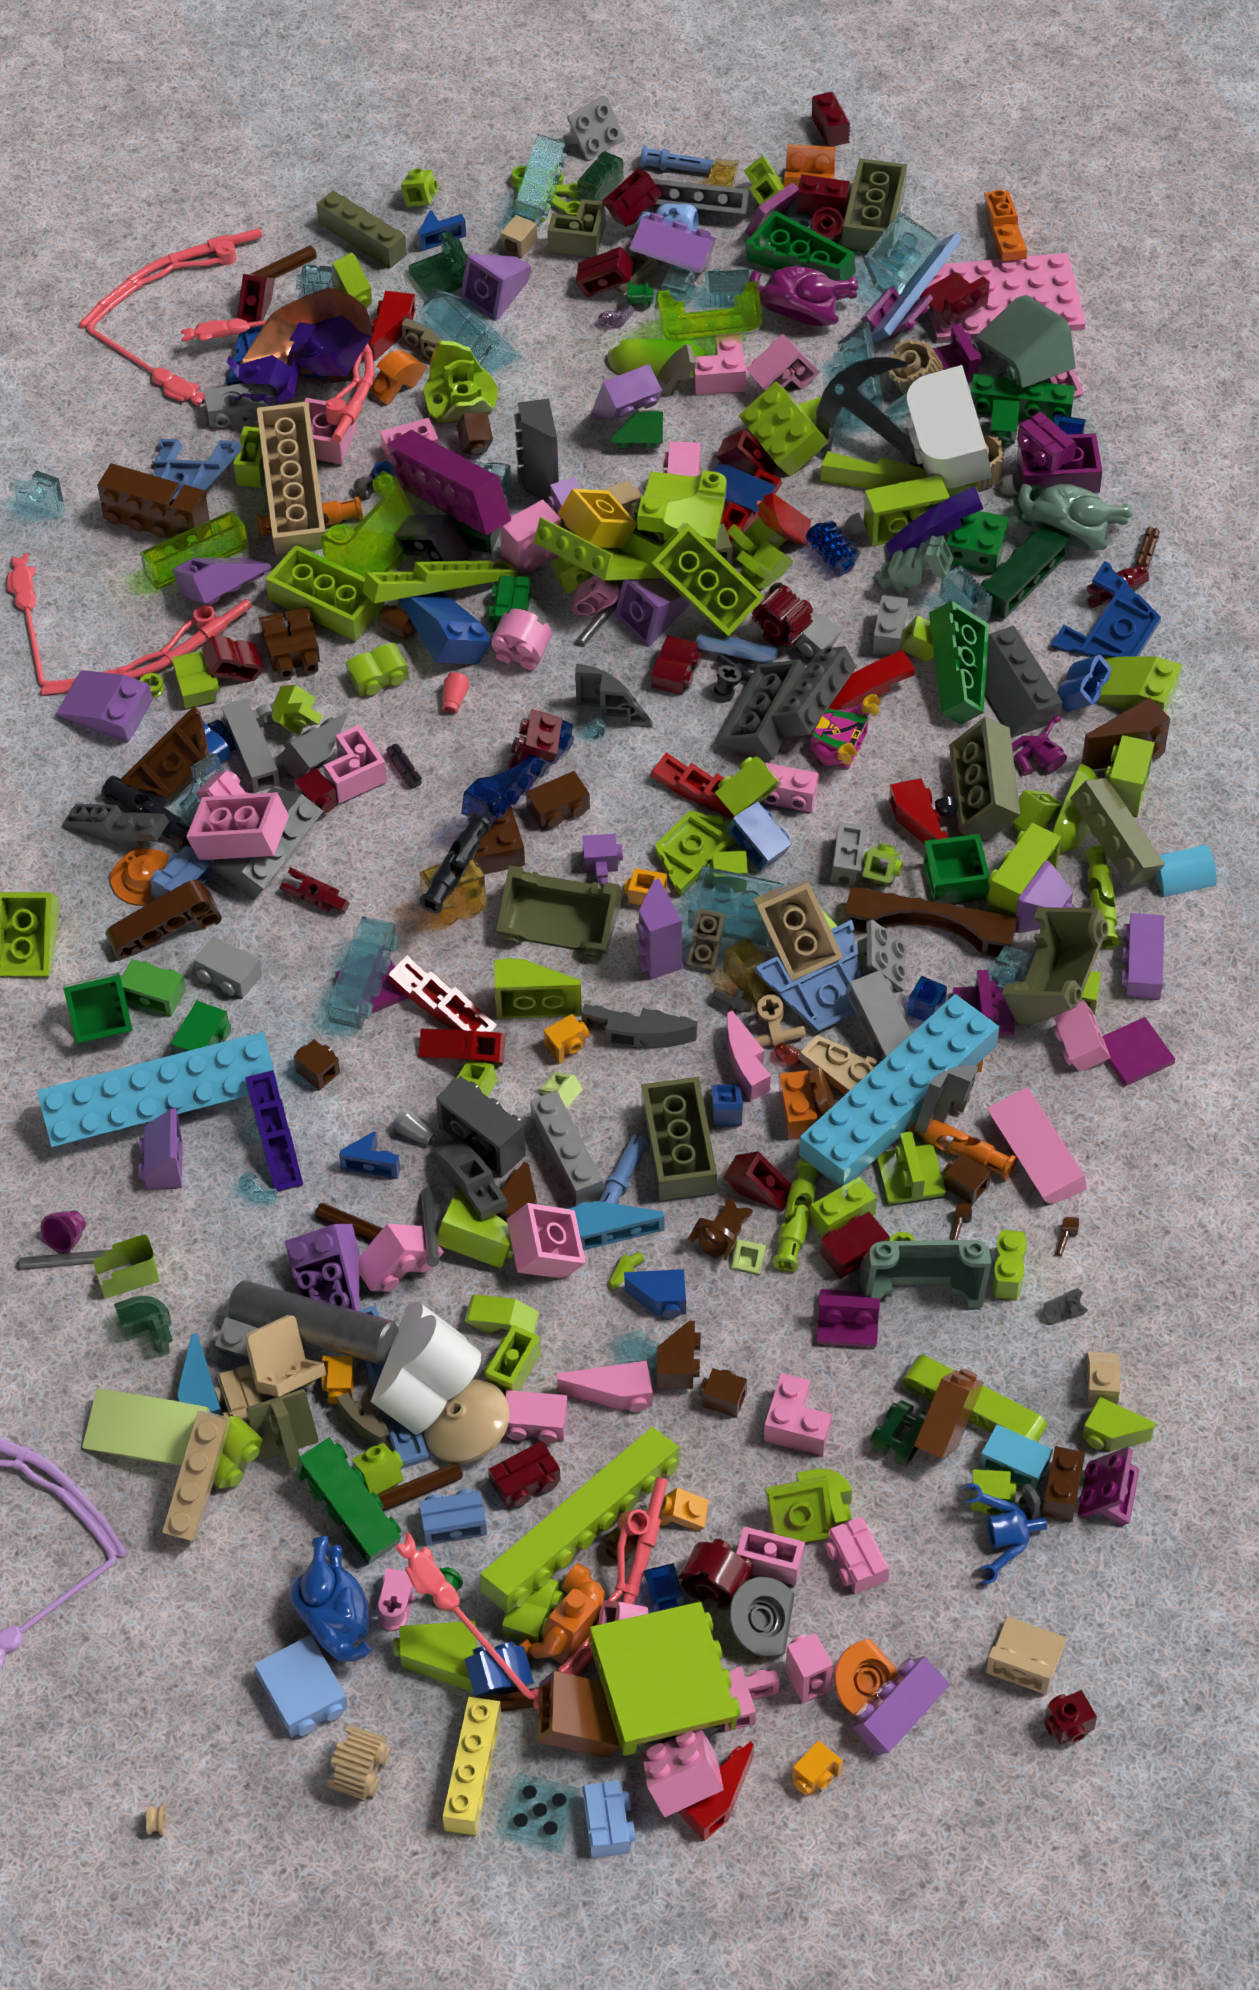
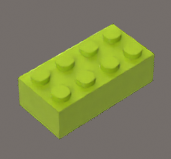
[647,523,764,636]
[266,544,385,642]

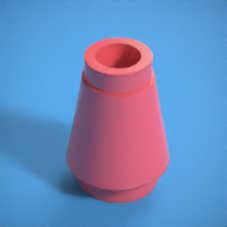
[442,672,470,714]

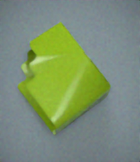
[93,1234,159,1299]

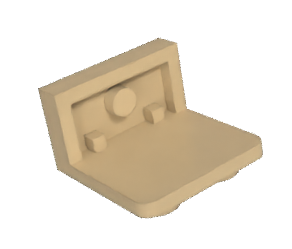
[245,1315,326,1398]

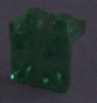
[408,231,470,299]

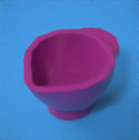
[40,1210,86,1254]

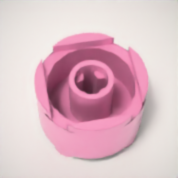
[491,609,552,670]

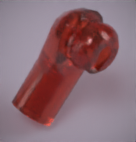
[774,1043,805,1067]

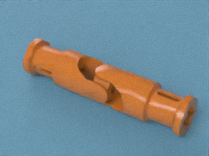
[256,496,363,538]
[905,1119,1017,1180]

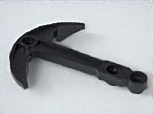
[816,357,924,468]

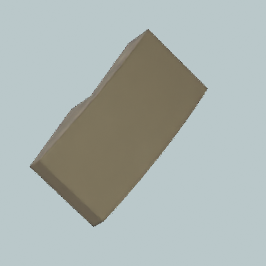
[402,318,443,360]
[656,344,696,397]
[687,908,726,971]
[337,1392,389,1446]

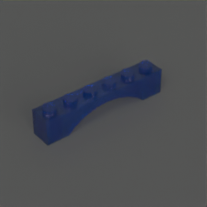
[461,712,574,825]

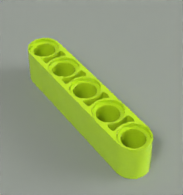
[902,1355,1048,1442]

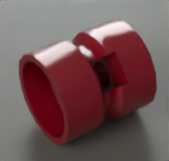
[810,207,843,243]

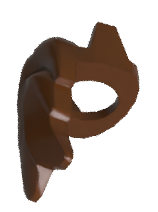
[688,1198,753,1261]

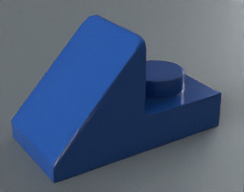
[418,210,466,252]
[711,1084,743,1127]
[339,1132,400,1179]

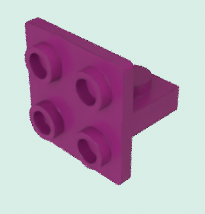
[952,970,1015,1036]
[817,1289,880,1347]
[1078,1447,1140,1526]

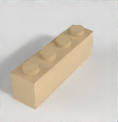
[162,1410,232,1541]

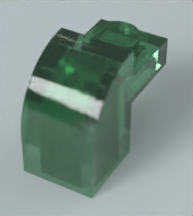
[114,1296,173,1358]

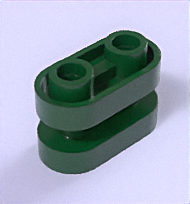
[870,1400,927,1467]

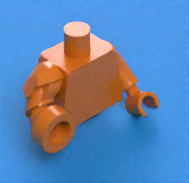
[519,1563,605,1665]

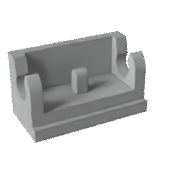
[829,822,866,885]

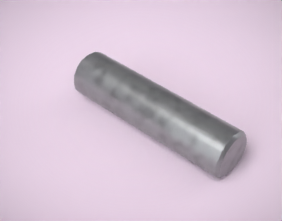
[227,1280,399,1365]

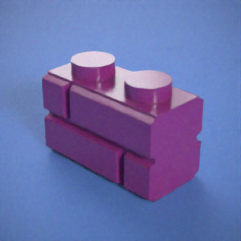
[1017,412,1076,472]

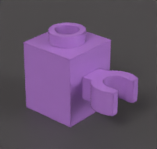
[582,833,623,886]

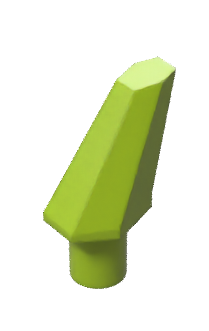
[608,1251,645,1291]

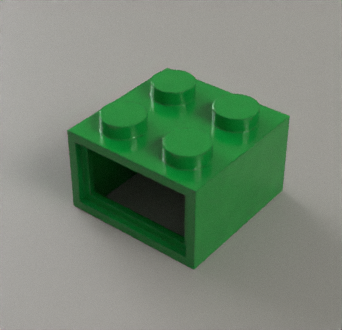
[947,511,1010,574]
[923,834,990,904]
[63,972,133,1044]

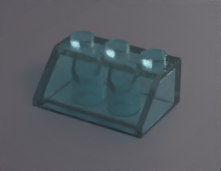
[863,211,941,295]

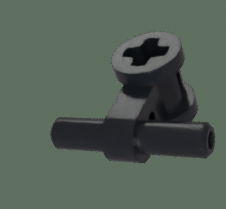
[710,654,752,702]

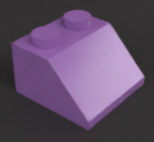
[139,1108,182,1190]

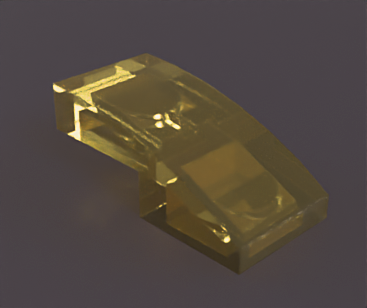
[708,158,739,187]

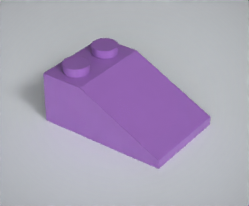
[591,364,662,419]
[56,670,153,742]

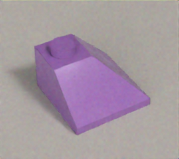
[1016,861,1074,933]

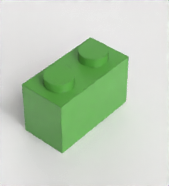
[121,959,186,1016]

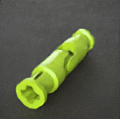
[1086,845,1119,949]
[772,1159,821,1272]

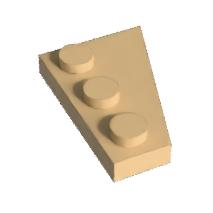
[798,1035,878,1095]

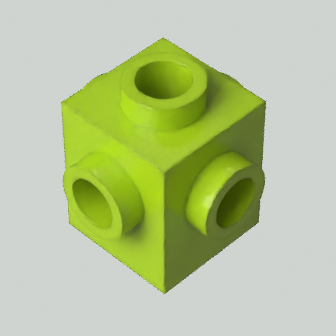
[401,168,438,207]
[550,557,593,594]
[861,843,903,885]

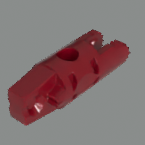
[1087,565,1149,608]
[279,867,350,913]

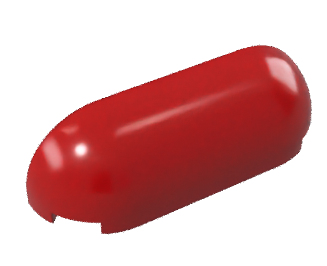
[757,493,811,545]

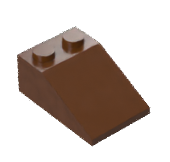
[1081,697,1170,770]

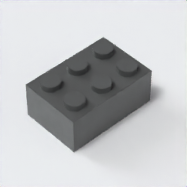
[436,1076,526,1178]

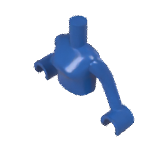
[962,1483,1047,1585]

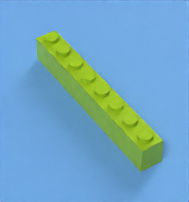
[480,1426,680,1614]

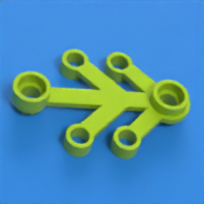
[510,166,581,223]

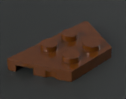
[121,706,211,801]

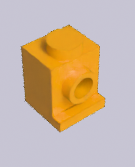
[624,868,667,905]
[543,1014,590,1064]
[322,1356,355,1405]
[792,1740,843,1795]

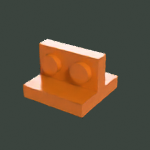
[784,144,836,187]

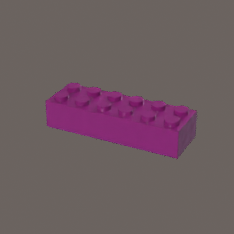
[387,430,511,535]

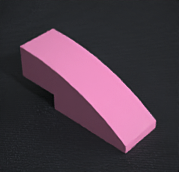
[726,1011,771,1102]

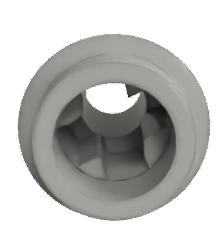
[392,1107,437,1146]

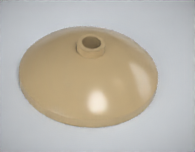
[424,1379,510,1464]

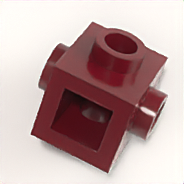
[1044,1690,1097,1745]

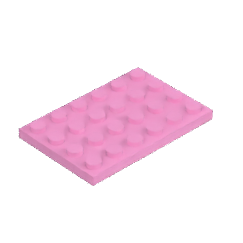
[921,253,1086,343]

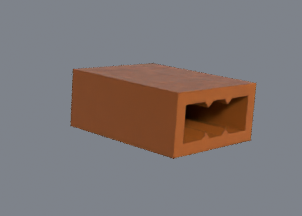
[914,1369,984,1459]
[538,1671,621,1757]

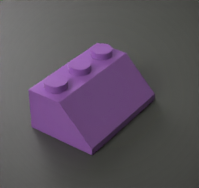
[629,213,716,274]
[636,879,682,980]

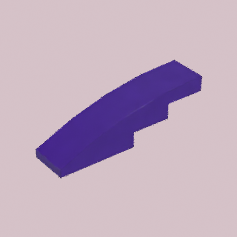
[886,486,984,560]
[245,1070,303,1192]

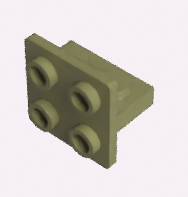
[246,1389,319,1469]

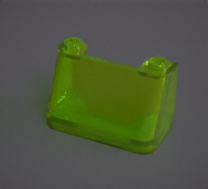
[654,281,762,342]
[321,471,416,577]

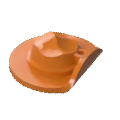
[109,847,170,906]
[834,1638,899,1718]

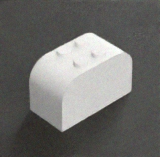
[905,365,992,488]

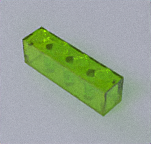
[140,510,249,590]

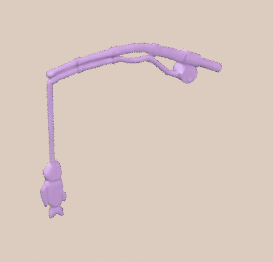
[0,1438,127,1668]

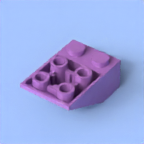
[172,557,271,605]
[285,1224,359,1311]

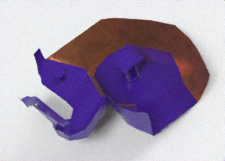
[227,287,372,406]

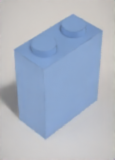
[254,1635,348,1738]

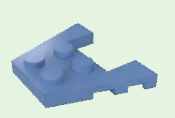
[151,439,243,505]
[754,920,862,1033]

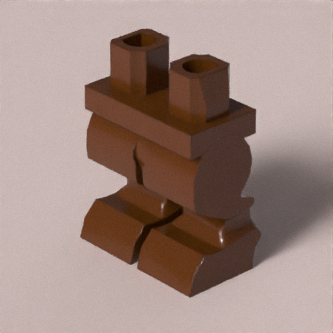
[258,607,320,680]

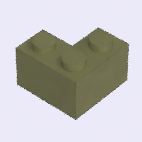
[547,199,606,257]

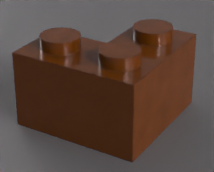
[468,804,525,877]

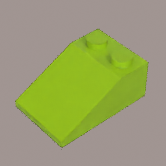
[1097,656,1182,713]
[0,892,59,977]
[494,958,582,1019]

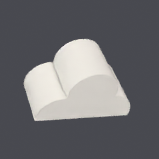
[370,1302,481,1435]

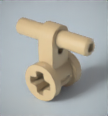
[754,995,806,1047]

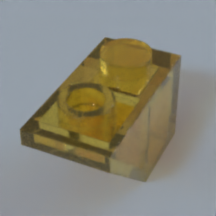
[724,938,778,1007]

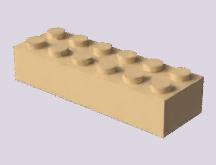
[257,401,328,555]

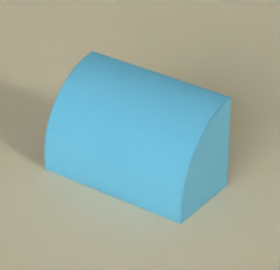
[1155,844,1217,897]
[979,1424,1053,1491]

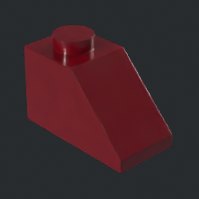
[237,274,275,323]
[716,429,777,476]
[723,1151,791,1211]

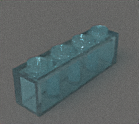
[511,133,567,227]
[327,916,399,1029]

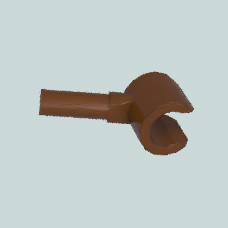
[950,1203,972,1240]
[1055,1217,1079,1256]

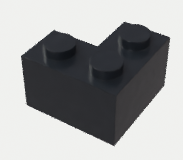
[394,515,472,562]

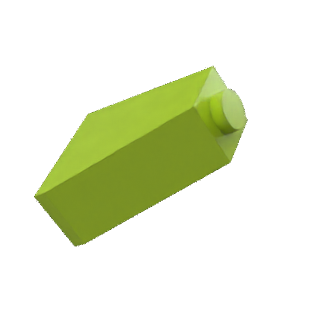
[437,1189,514,1269]
[394,1621,477,1692]

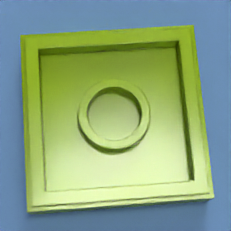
[764,1476,834,1543]

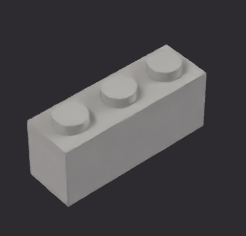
[845,970,914,1063]

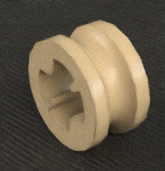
[146,1805,166,1835]

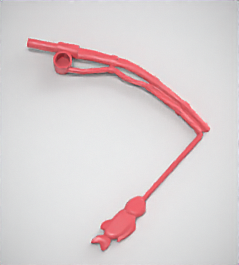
[79,228,262,406]
[180,318,374,443]
[6,553,252,696]
[396,1477,668,1710]

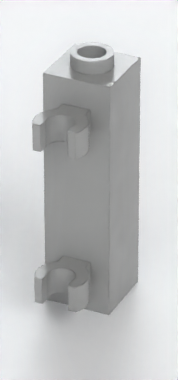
[222,698,289,793]

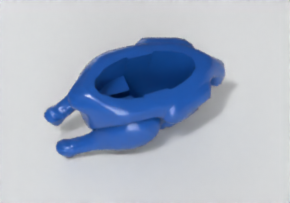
[288,1536,372,1662]

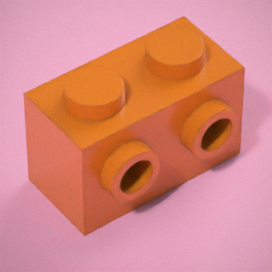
[779,1070,822,1140]

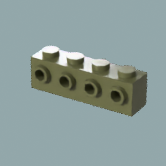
[316,190,407,268]
[1070,778,1165,885]

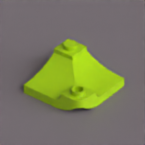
[637,470,726,546]

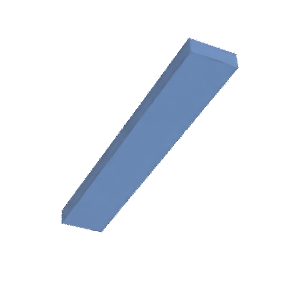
[869,232,962,342]
[359,1305,430,1469]

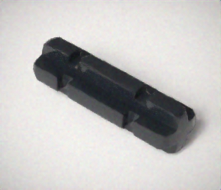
[386,744,422,789]

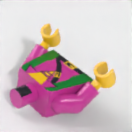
[808,694,881,770]

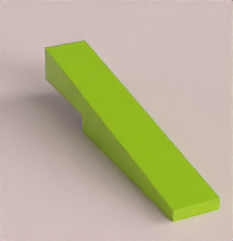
[820,451,979,497]
[363,560,519,603]

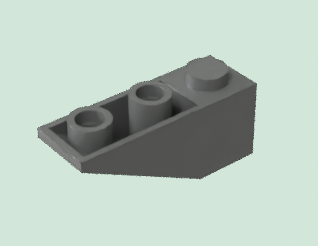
[278,715,347,780]

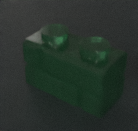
[577,151,624,202]

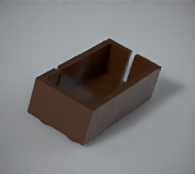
[97,463,210,546]

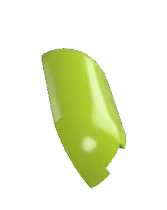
[607,339,708,377]
[1053,764,1099,855]

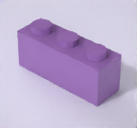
[1121,913,1165,1000]
[851,1656,950,1755]

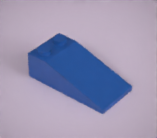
[399,591,492,665]

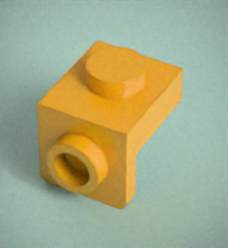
[659,1487,709,1531]

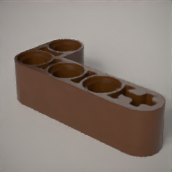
[105,880,222,960]

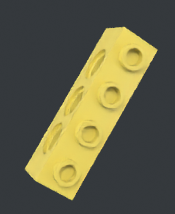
[443,1696,502,1836]

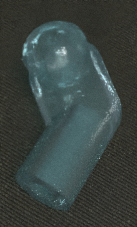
[239,1172,277,1204]

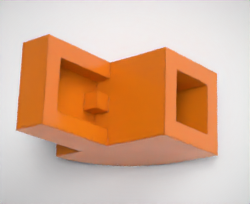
[368,350,427,405]

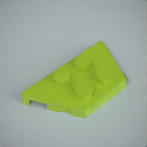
[654,811,736,895]

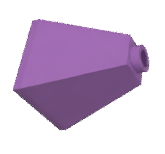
[460,254,531,321]
[615,578,690,647]

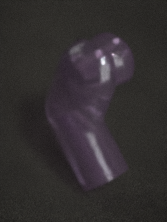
[598,304,634,328]

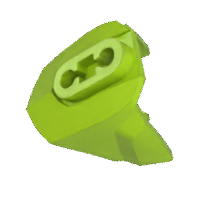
[423,341,498,423]

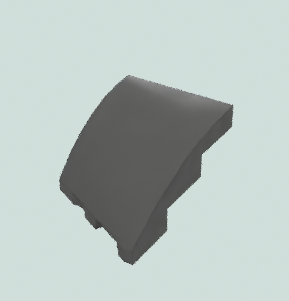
[575,664,653,728]
[914,1065,978,1134]

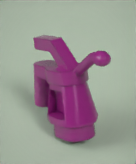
[1012,715,1067,776]

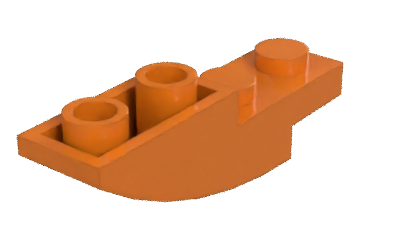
[984,190,1027,261]

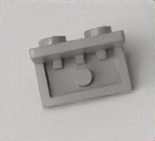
[563,96,625,160]
[857,920,906,992]

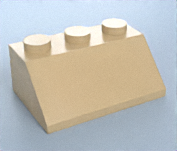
[753,881,843,981]

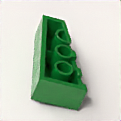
[745,211,856,281]
[929,601,989,724]
[295,1437,401,1565]

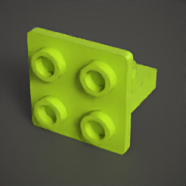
[876,1132,946,1205]

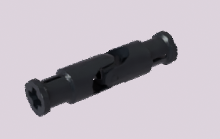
[101,775,191,848]
[419,814,491,914]

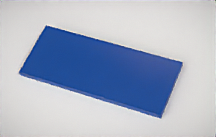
[712,462,776,513]

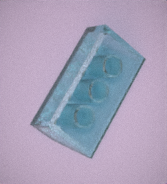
[418,288,522,375]
[833,322,882,433]

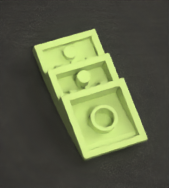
[82,1389,210,1466]

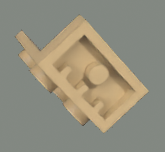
[986,1617,1066,1695]

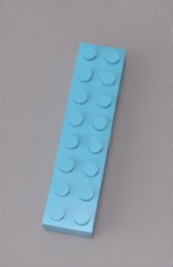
[799,994,999,1187]
[37,1031,279,1147]

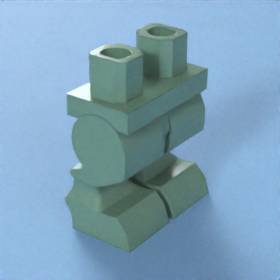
[877,536,954,593]

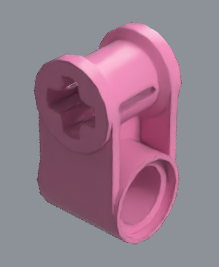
[572,575,621,617]
[378,1568,415,1631]

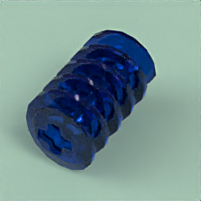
[806,520,860,577]

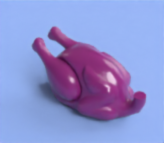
[749,266,858,326]

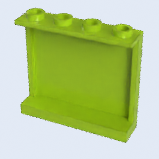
[534,517,662,580]
[589,1602,741,1756]

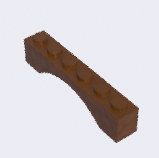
[844,887,1017,959]

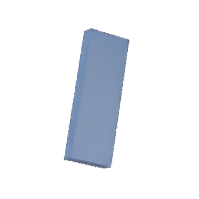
[696,631,779,663]

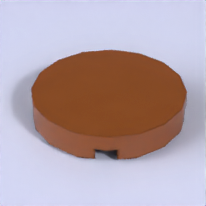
[808,1067,836,1116]

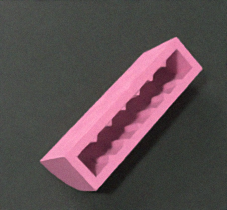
[987,1087,1087,1203]

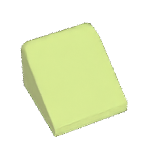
[539,1071,583,1108]
[731,1239,768,1274]

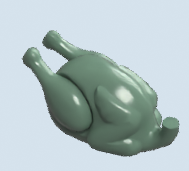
[1019,484,1132,551]

